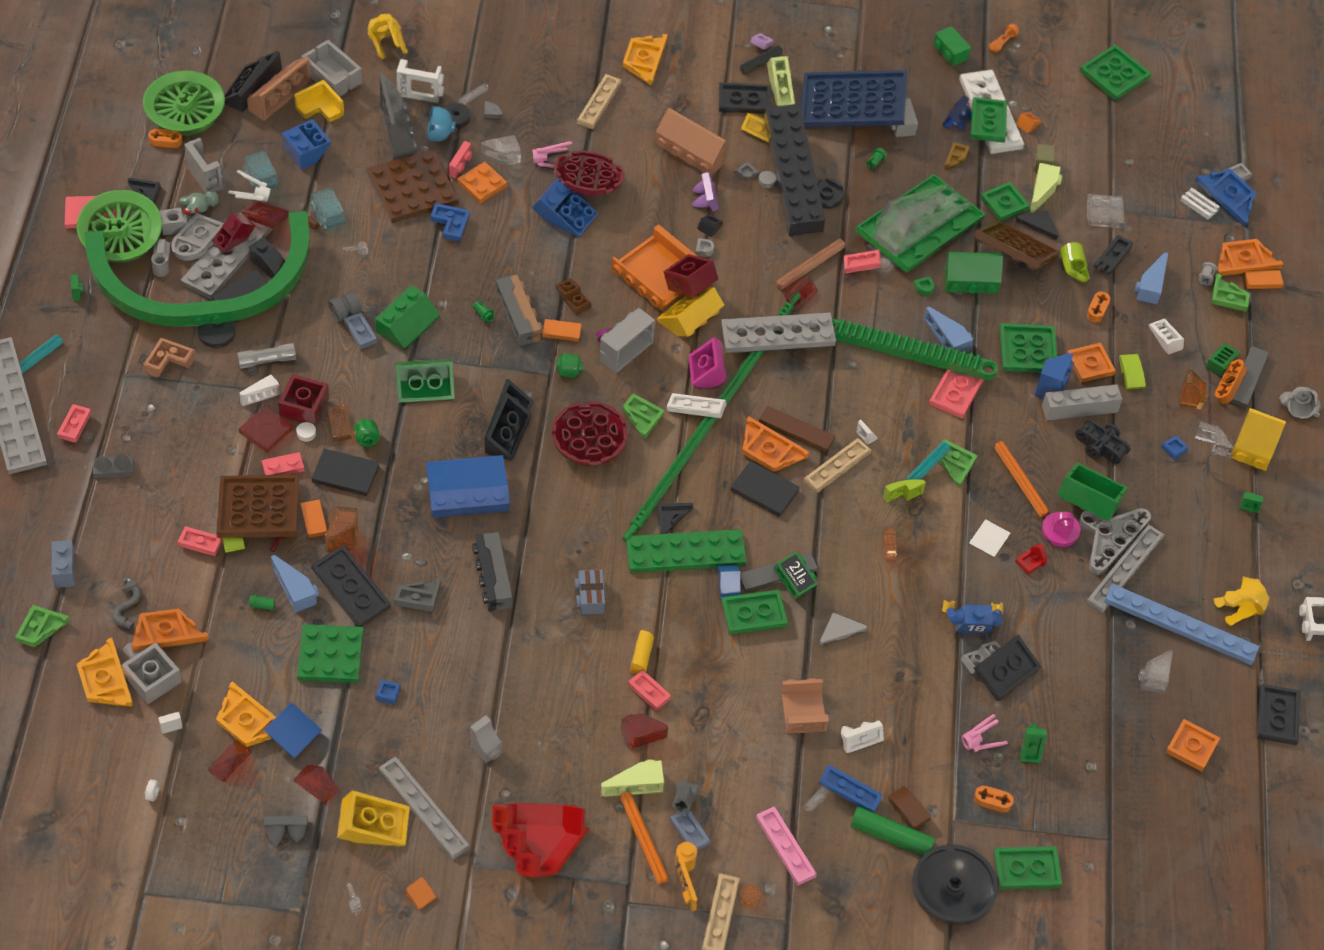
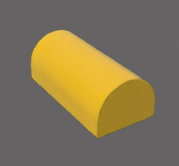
[629,630,654,675]

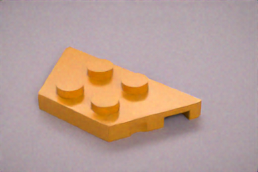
[623,34,668,85]
[77,638,133,707]
[216,682,276,747]

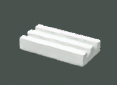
[1180,188,1220,220]

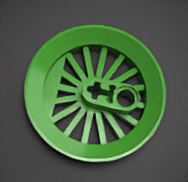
[143,71,225,136]
[77,190,162,263]

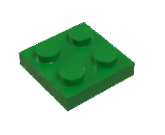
[980,182,1030,221]

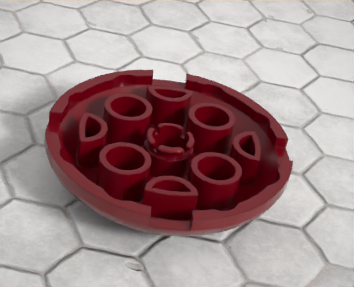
[554,151,624,196]
[552,401,628,466]

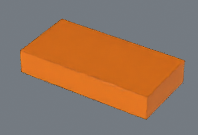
[1244,270,1284,289]
[542,319,582,342]
[300,499,327,538]

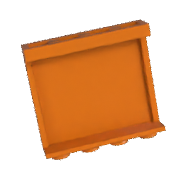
[611,224,697,311]

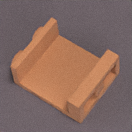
[781,678,829,734]

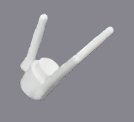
[228,170,271,202]

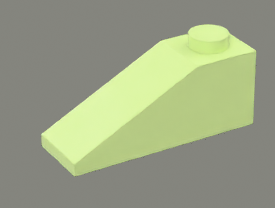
[767,56,795,106]
[1030,163,1062,213]
[601,760,664,797]

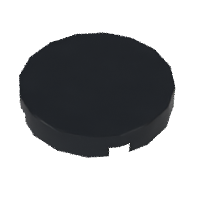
[817,178,844,209]
[198,321,235,348]

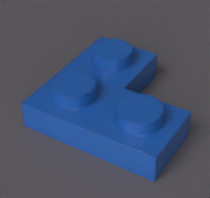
[430,203,470,242]

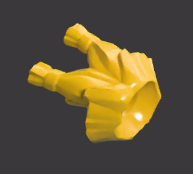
[368,14,408,59]
[1213,576,1269,626]

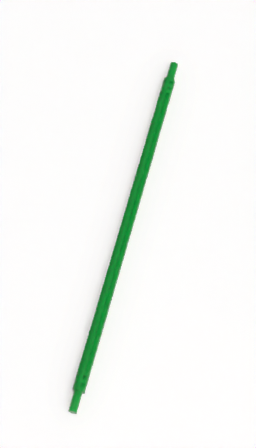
[622,292,801,542]

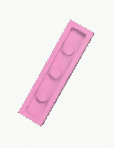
[756,806,816,886]

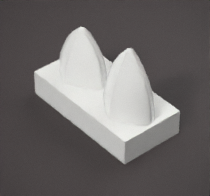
[841,721,884,754]

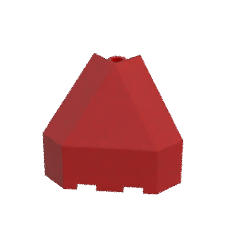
[492,803,590,878]

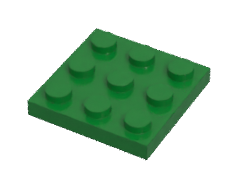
[1079,44,1152,101]
[999,323,1057,373]
[297,624,364,683]

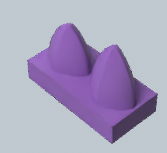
[692,172,719,211]

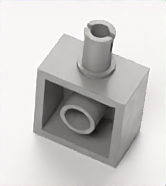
[122,642,182,704]

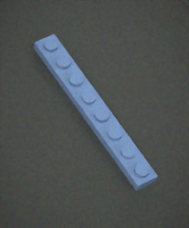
[1104,584,1259,665]

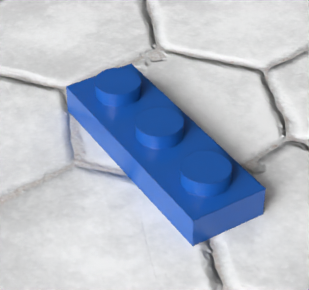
[818,764,883,813]

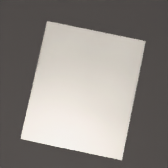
[969,519,1010,557]

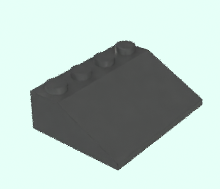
[379,72,417,160]

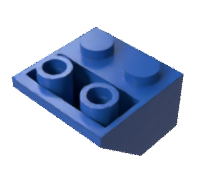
[282,119,331,170]
[1035,353,1075,399]

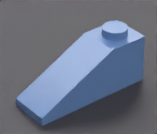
[1134,253,1168,304]
[924,307,973,353]
[271,555,319,613]

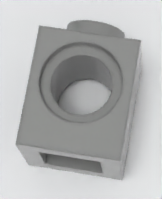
[159,208,187,236]

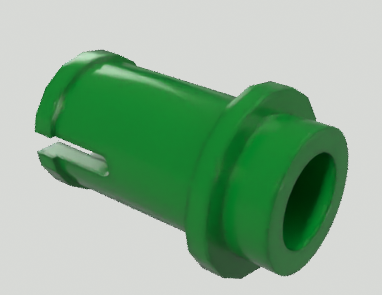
[866,148,886,170]
[473,300,495,323]
[249,594,275,611]

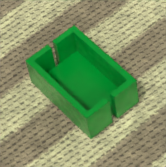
[1057,462,1128,521]

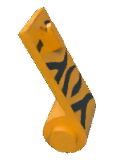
[675,842,697,912]

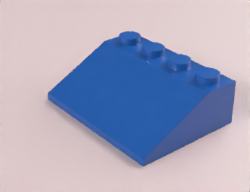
[426,455,510,518]

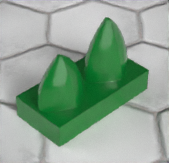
[1019,723,1047,763]

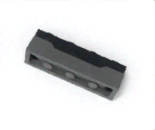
[472,532,512,611]

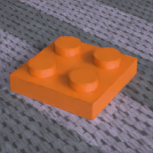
[457,162,507,204]
[1067,343,1116,383]
[1165,719,1220,772]

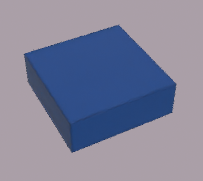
[1161,435,1189,460]
[375,679,401,705]

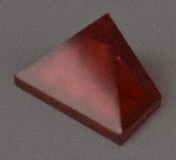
[784,276,818,312]
[208,740,251,782]
[294,765,339,804]

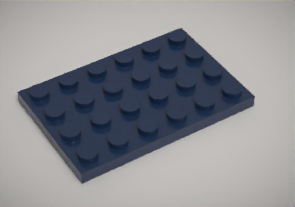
[801,70,907,127]

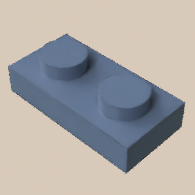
[344,312,377,350]
[670,811,710,851]

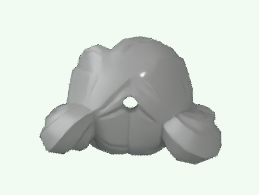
[1279,387,1321,419]

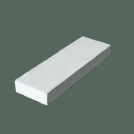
[667,393,726,418]

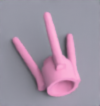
[533,141,572,168]
[961,714,1008,752]

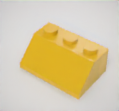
[657,287,724,337]

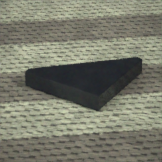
[127,178,161,204]
[1016,210,1059,239]
[657,503,693,534]

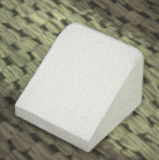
[856,420,878,445]

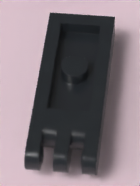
[1093,235,1133,275]

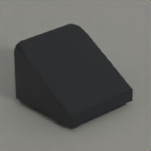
[697,214,724,237]

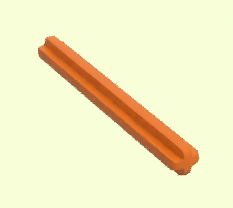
[994,441,1049,517]
[620,792,668,884]

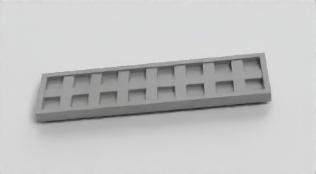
[0,337,47,474]

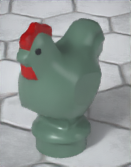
[179,191,219,214]

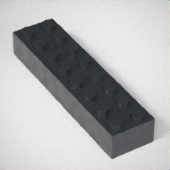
[764,103,825,236]

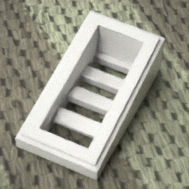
[1149,319,1184,355]
[240,375,280,406]

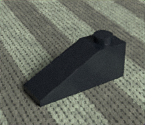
[249,237,301,284]

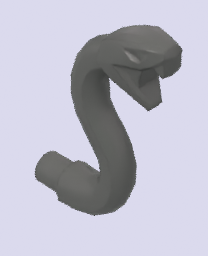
[113,577,141,630]

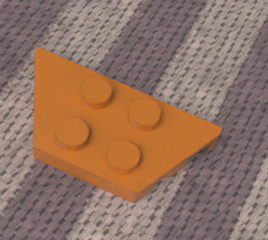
[1216,239,1283,276]
[742,417,810,472]
[131,608,209,652]

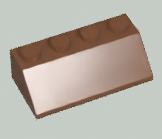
[247,57,311,121]
[655,108,726,176]

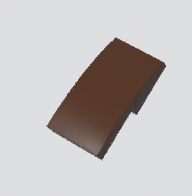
[555,278,591,315]
[888,786,931,829]

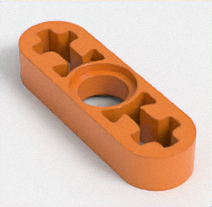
[1215,359,1247,404]

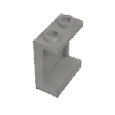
[184,138,223,194]

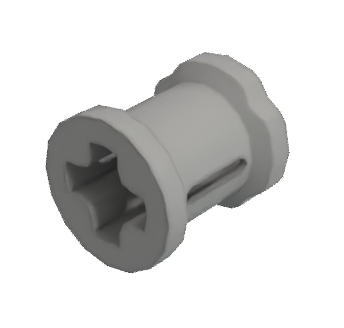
[1198,262,1218,286]

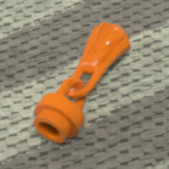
[989,24,1019,53]

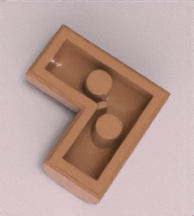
[143,338,195,377]

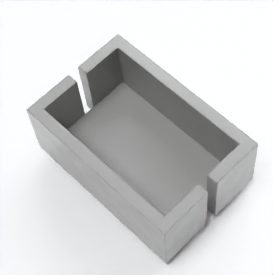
[301,40,363,97]
[599,308,655,374]

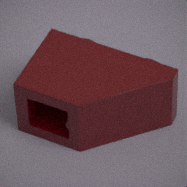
[213,212,256,252]

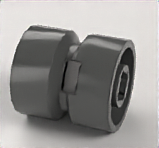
[328,291,362,323]

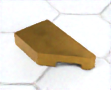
[944,142,970,169]

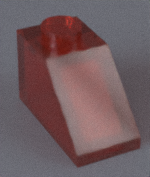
[621,713,668,749]

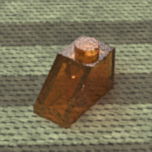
[1179,369,1209,409]

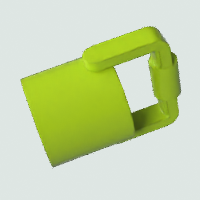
[1060,242,1090,283]

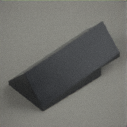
[224,50,282,112]
[484,379,534,461]

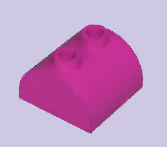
[688,337,726,389]

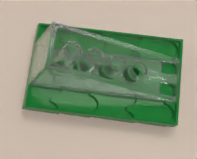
[855,174,986,273]

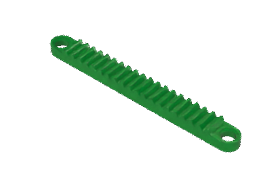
[832,318,998,380]

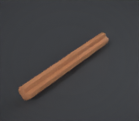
[776,239,845,290]

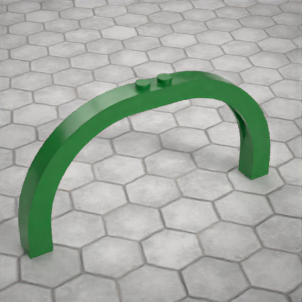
[84,211,310,327]

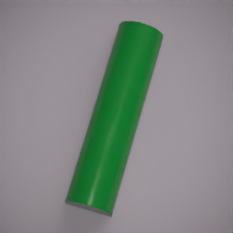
[850,806,936,856]

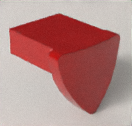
[1015,544,1047,575]

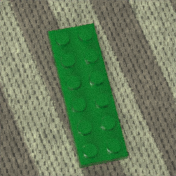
[626,529,746,573]

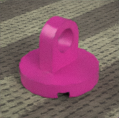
[1041,512,1081,547]

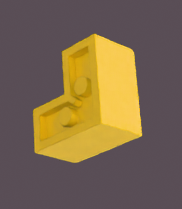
[294,80,344,123]

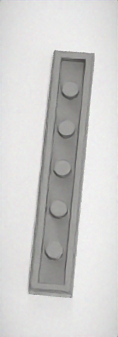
[1086,524,1165,614]
[379,756,470,860]

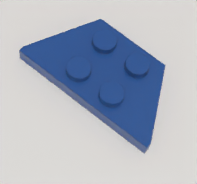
[1195,169,1256,226]

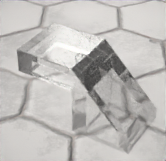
[1195,422,1234,459]

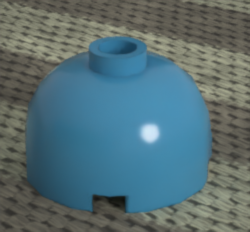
[427,106,455,142]

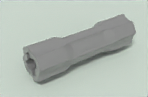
[237,343,296,369]

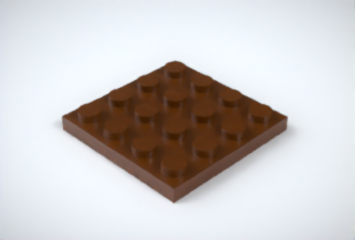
[366,149,458,223]
[974,220,1060,269]
[216,475,299,538]

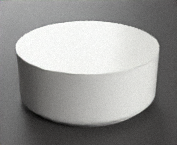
[296,422,316,442]
[145,779,160,801]

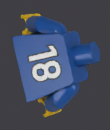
[942,600,1003,634]

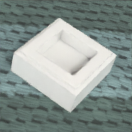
[159,712,182,734]

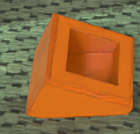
[1016,112,1042,133]
[406,877,436,911]

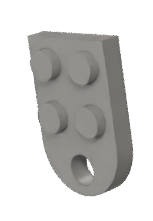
[171,213,224,261]

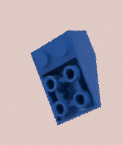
[531,178,599,237]

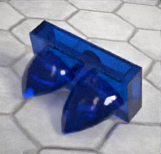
[942,95,972,128]

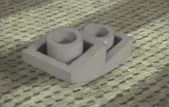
[961,641,1000,674]

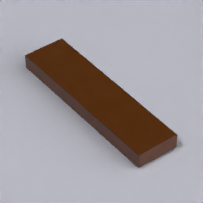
[759,406,835,453]

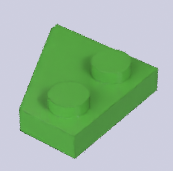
[1211,274,1250,312]
[623,394,665,439]
[939,439,978,487]
[15,605,69,647]

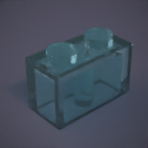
[243,150,278,189]
[310,187,345,230]

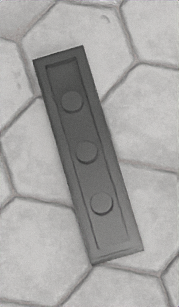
[1230,346,1269,408]
[740,552,818,593]

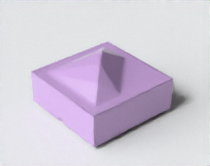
[750,33,774,50]

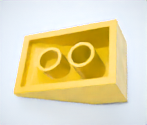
[1230,408,1286,471]
[337,790,410,846]

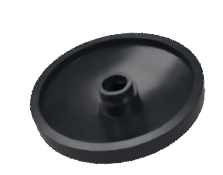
[912,844,998,925]

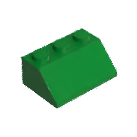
[943,252,1003,294]
[375,285,440,351]
[395,359,455,403]

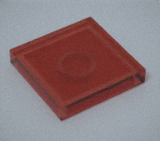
[241,200,289,229]
[239,405,293,453]

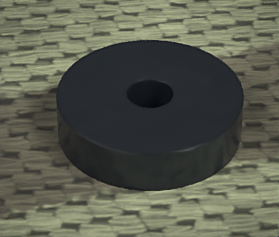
[444,103,470,128]

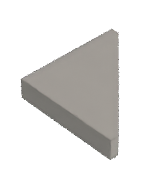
[819,613,867,646]

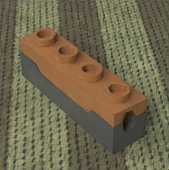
[496,274,543,346]

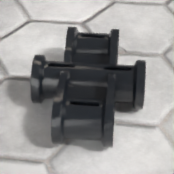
[1075,419,1131,464]

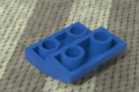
[264,702,322,759]

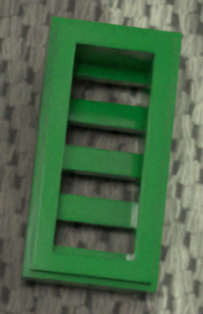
[1206,343,1240,377]

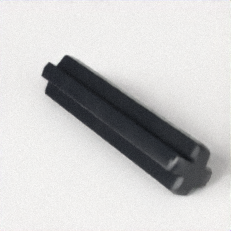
[740,45,783,74]

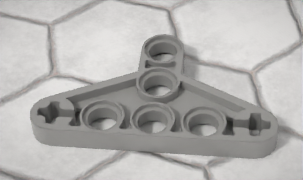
[1079,508,1151,575]

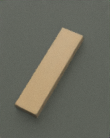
[577,74,621,129]
[803,438,871,494]
[702,873,740,950]

